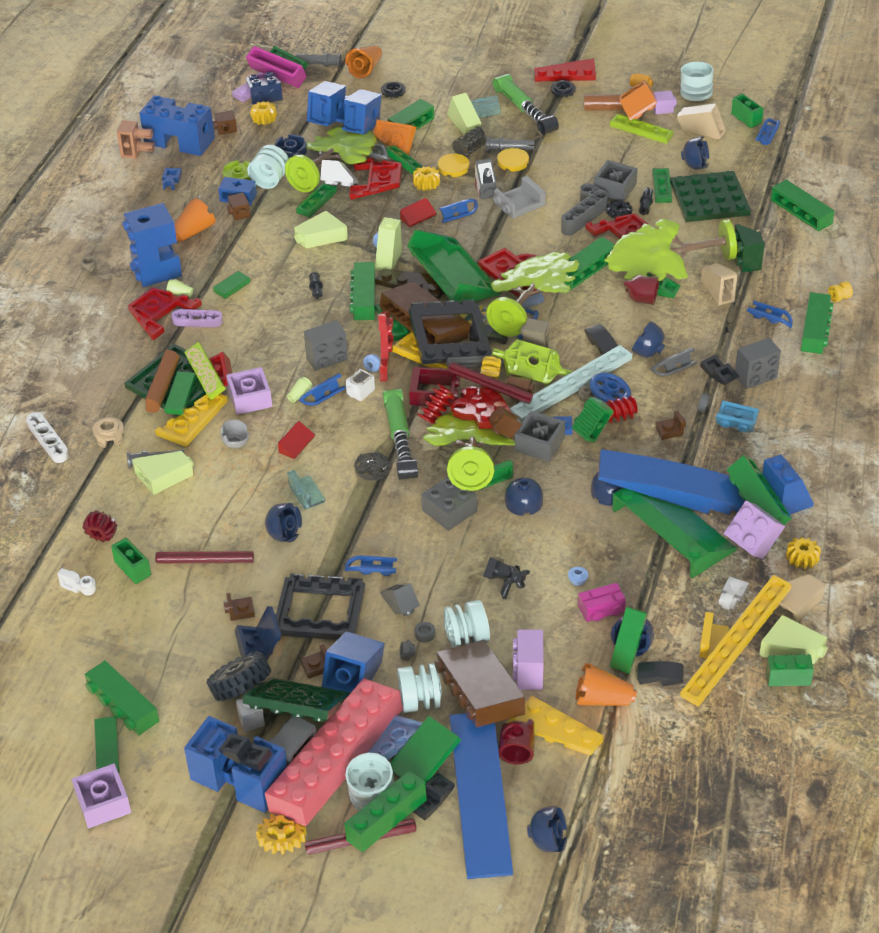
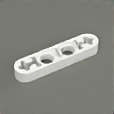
[26,412,69,463]

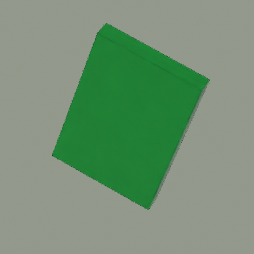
[390,716,461,783]

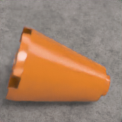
[345,45,382,79]
[174,198,216,243]
[575,663,637,706]

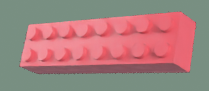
[265,678,403,827]

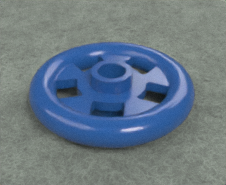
[589,373,631,403]

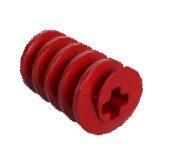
[417,383,455,424]
[603,395,638,424]

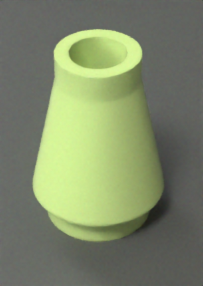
[166,279,194,298]
[287,377,313,403]

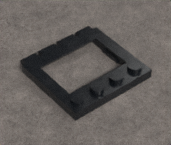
[409,300,492,364]
[276,573,366,640]

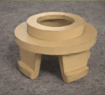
[92,417,124,448]

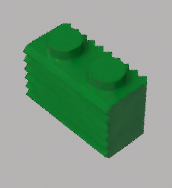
[731,93,764,128]
[571,397,614,443]
[111,537,152,584]
[766,654,814,686]

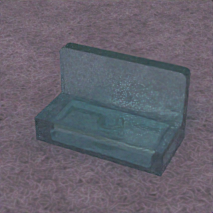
[470,95,501,118]
[287,470,325,510]

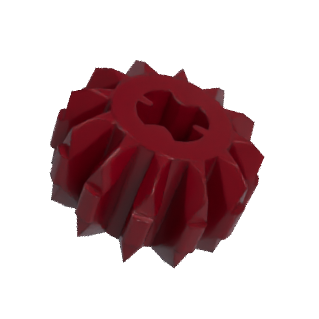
[82,510,118,543]

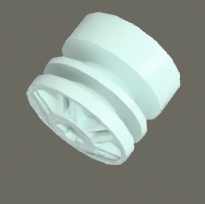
[680,62,714,101]
[248,145,289,189]
[444,600,490,648]
[397,663,442,713]
[345,753,394,810]

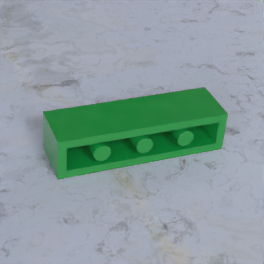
[771,179,835,232]
[564,237,615,290]
[350,262,375,321]
[801,292,834,354]
[726,455,792,525]
[85,660,159,736]
[344,771,427,853]

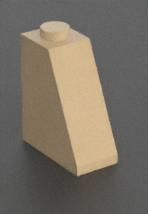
[677,103,726,139]
[701,263,737,306]
[773,574,826,623]

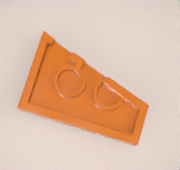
[373,120,416,155]

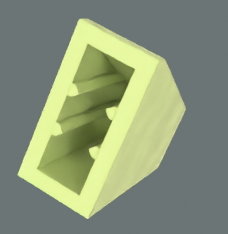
[447,93,481,136]
[294,211,348,248]
[375,217,402,271]
[132,451,194,495]
[759,615,828,664]

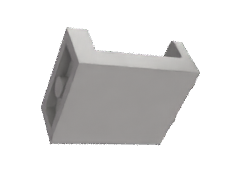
[493,176,546,219]

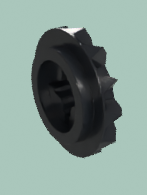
[551,80,576,98]
[381,82,406,99]
[606,200,632,218]

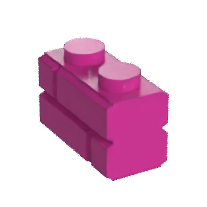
[578,583,626,622]

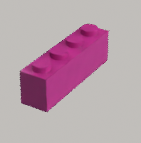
[246,46,307,88]

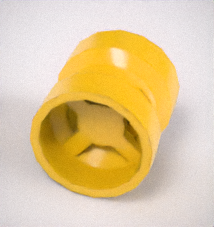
[828,281,853,303]

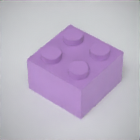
[226,367,272,415]
[724,501,785,559]
[513,630,543,690]
[71,764,131,828]

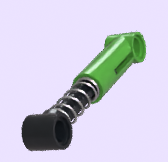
[493,74,559,135]
[383,388,418,480]

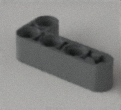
[561,183,608,236]

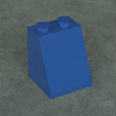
[762,454,814,515]
[322,631,385,692]

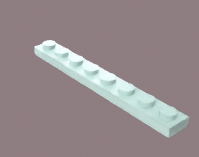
[510,345,632,423]

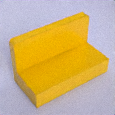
[699,612,729,658]

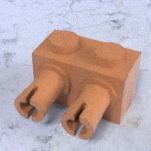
[117,120,155,159]

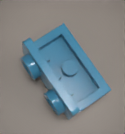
[716,400,759,432]

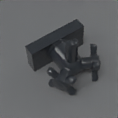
[483,557,530,599]

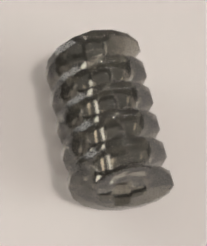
[452,126,486,157]

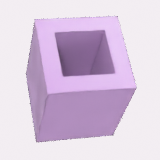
[653,91,677,114]

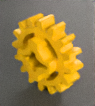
[256,814,307,854]

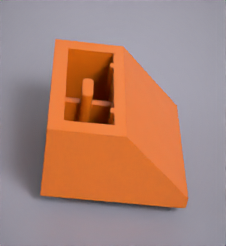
[619,80,657,121]

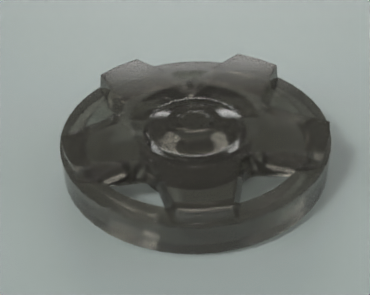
[354,452,390,480]

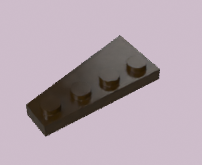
[375,269,444,300]

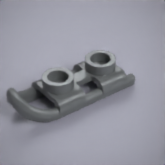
[365,144,388,160]
[650,347,697,376]

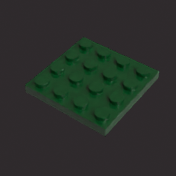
[670,171,751,222]
[124,344,206,417]
[243,677,351,722]

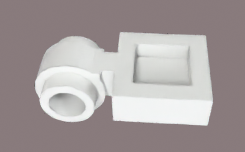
[57,568,96,596]
[718,576,749,610]

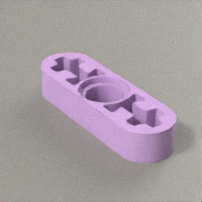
[171,309,223,327]

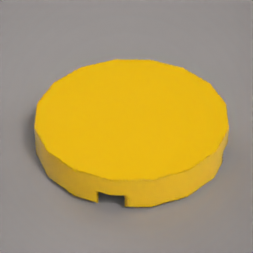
[497,148,529,172]
[437,154,470,177]

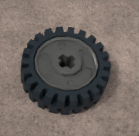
[206,651,271,701]

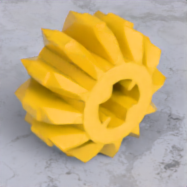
[250,101,277,125]
[413,166,440,191]
[480,356,502,380]
[786,536,821,570]

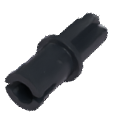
[639,187,653,215]
[309,272,323,299]

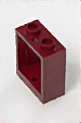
[409,367,460,408]

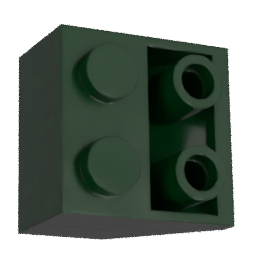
[734,224,765,273]

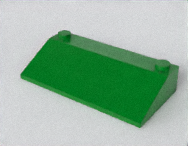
[407,229,501,303]
[612,488,737,578]

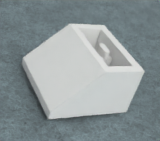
[320,160,358,186]

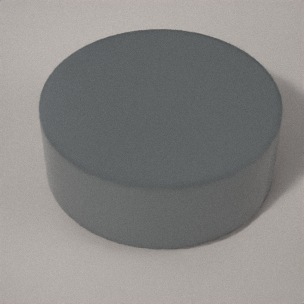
[697,393,710,412]
[414,622,435,643]

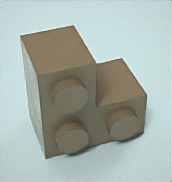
[521,318,549,365]

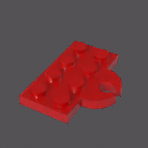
[478,248,537,298]
[451,386,511,429]

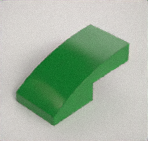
[647,273,681,298]

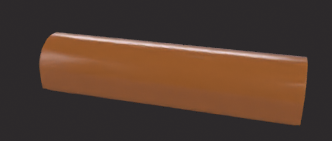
[584,94,624,110]
[146,349,180,413]

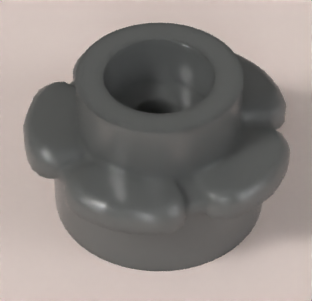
[400,640,415,661]

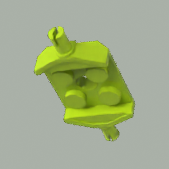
[492,339,572,387]

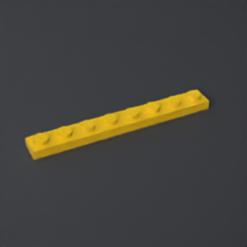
[680,575,791,707]

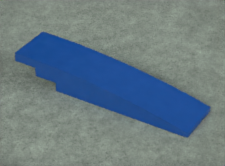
[598,449,745,515]
[450,714,513,879]

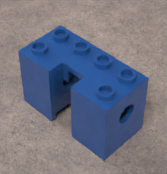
[307,81,382,135]
[139,95,215,156]
[122,203,182,287]
[184,716,287,813]

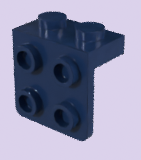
[246,72,283,105]
[234,606,281,660]

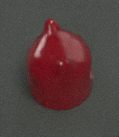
[624,275,659,305]
[498,719,535,765]

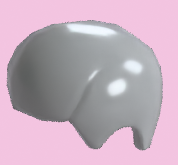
[220,419,249,448]

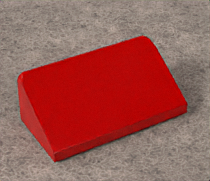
[400,198,436,227]
[209,352,232,386]
[278,421,315,459]

